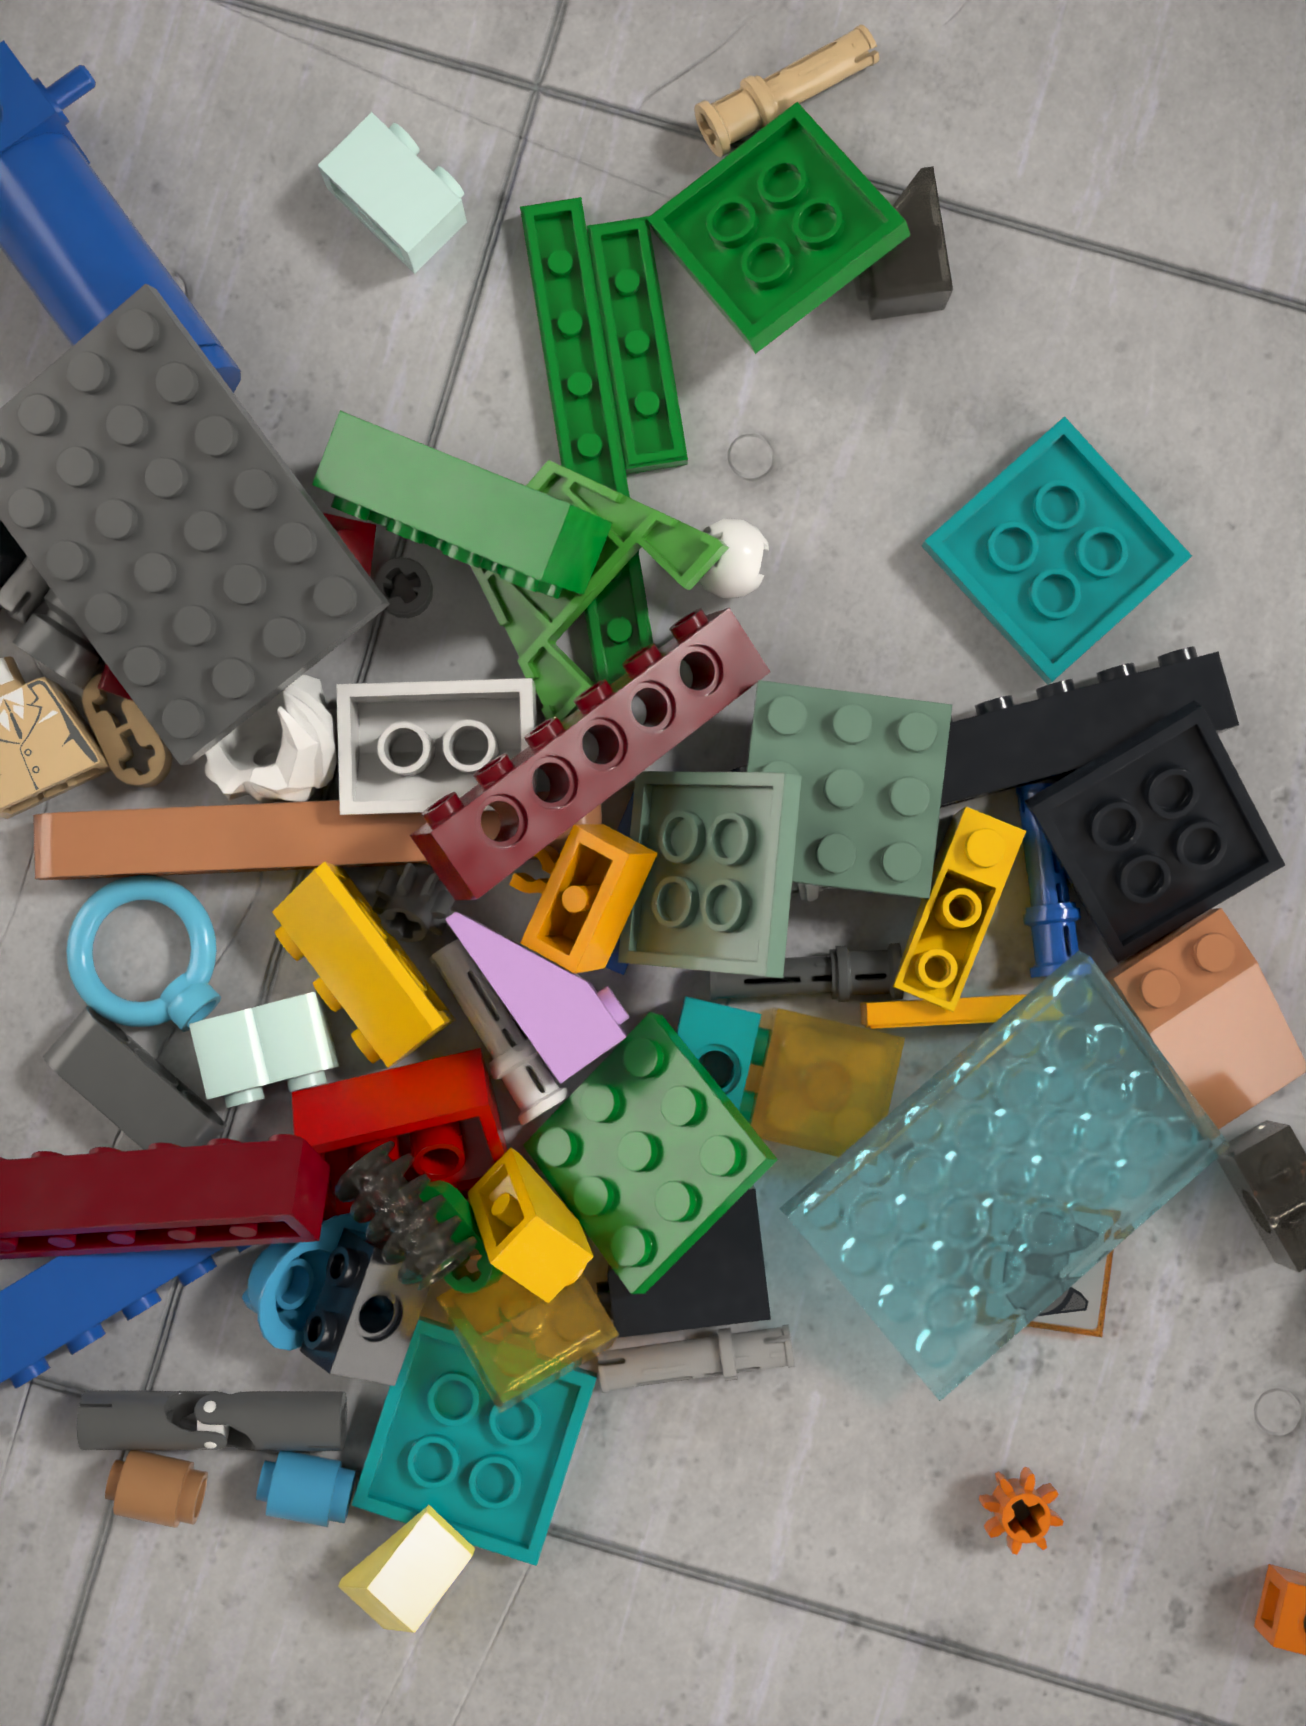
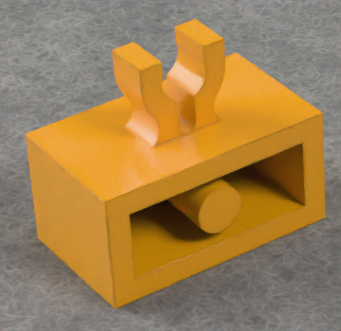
[509,824,658,974]

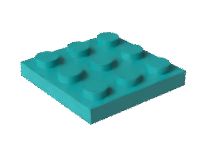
[921,416,1192,685]
[351,1315,598,1566]

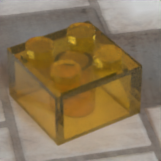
[749,1007,905,1166]

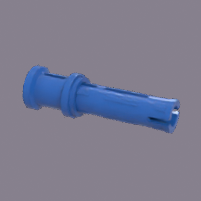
[1015,783,1088,978]

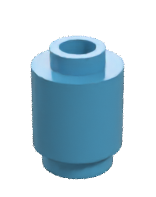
[256,1451,356,1527]

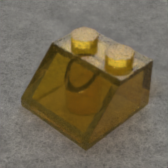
[436,1273,619,1413]

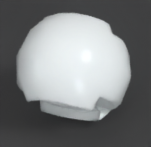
[699,519,769,598]

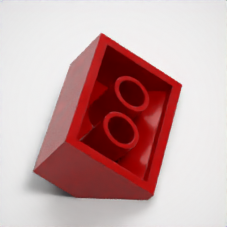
[292,1048,508,1221]

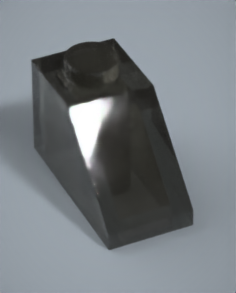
[854,166,953,320]

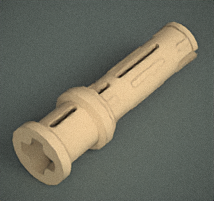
[694,24,879,158]

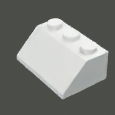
[336,678,538,815]

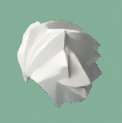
[205,675,338,804]

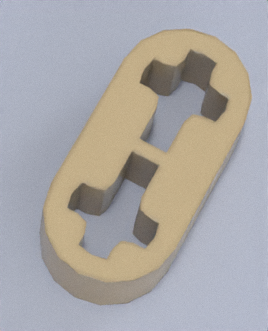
[82,673,172,788]

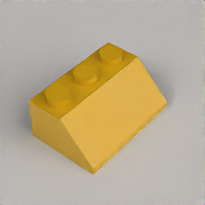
[272,862,456,1068]

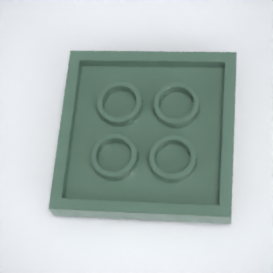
[746,680,953,899]
[618,771,802,978]

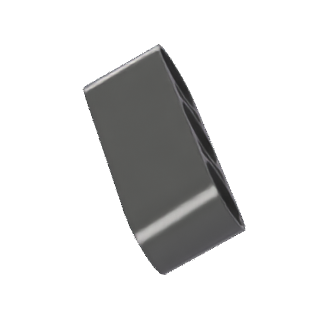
[43,1006,227,1150]

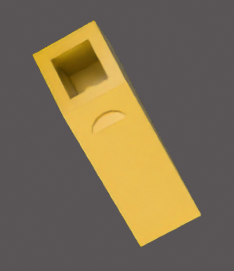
[892,806,1026,1012]

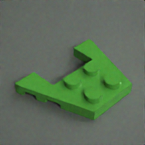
[470,460,729,722]

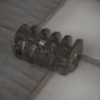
[335,1141,478,1291]

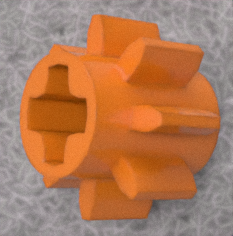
[979,1467,1064,1555]

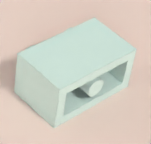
[318,112,467,274]

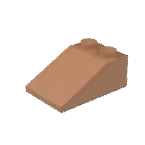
[1097,908,1306,1139]

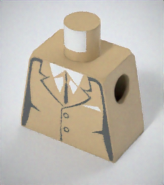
[0,656,112,819]

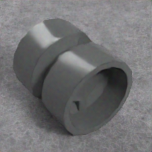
[13,588,102,689]

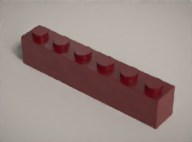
[0,1134,330,1260]

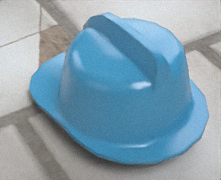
[242,1213,380,1351]

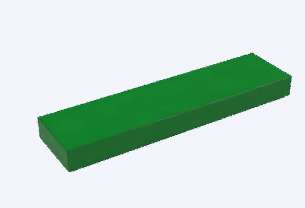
[587,216,688,475]

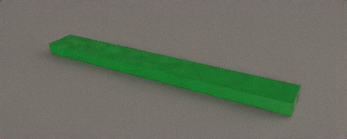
[520,197,653,685]

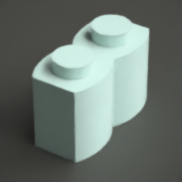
[189,992,339,1108]

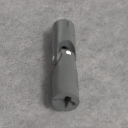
[77,1390,347,1451]

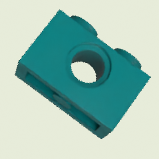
[676,996,770,1123]

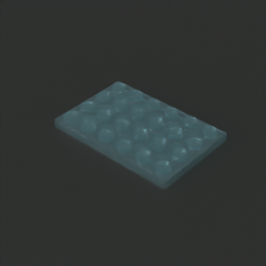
[779,950,1230,1401]

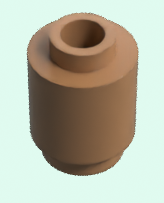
[105,1450,208,1528]

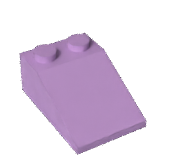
[445,912,630,1084]

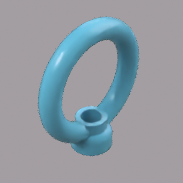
[67,875,221,1032]

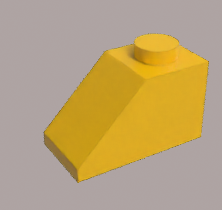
[467,1147,594,1303]

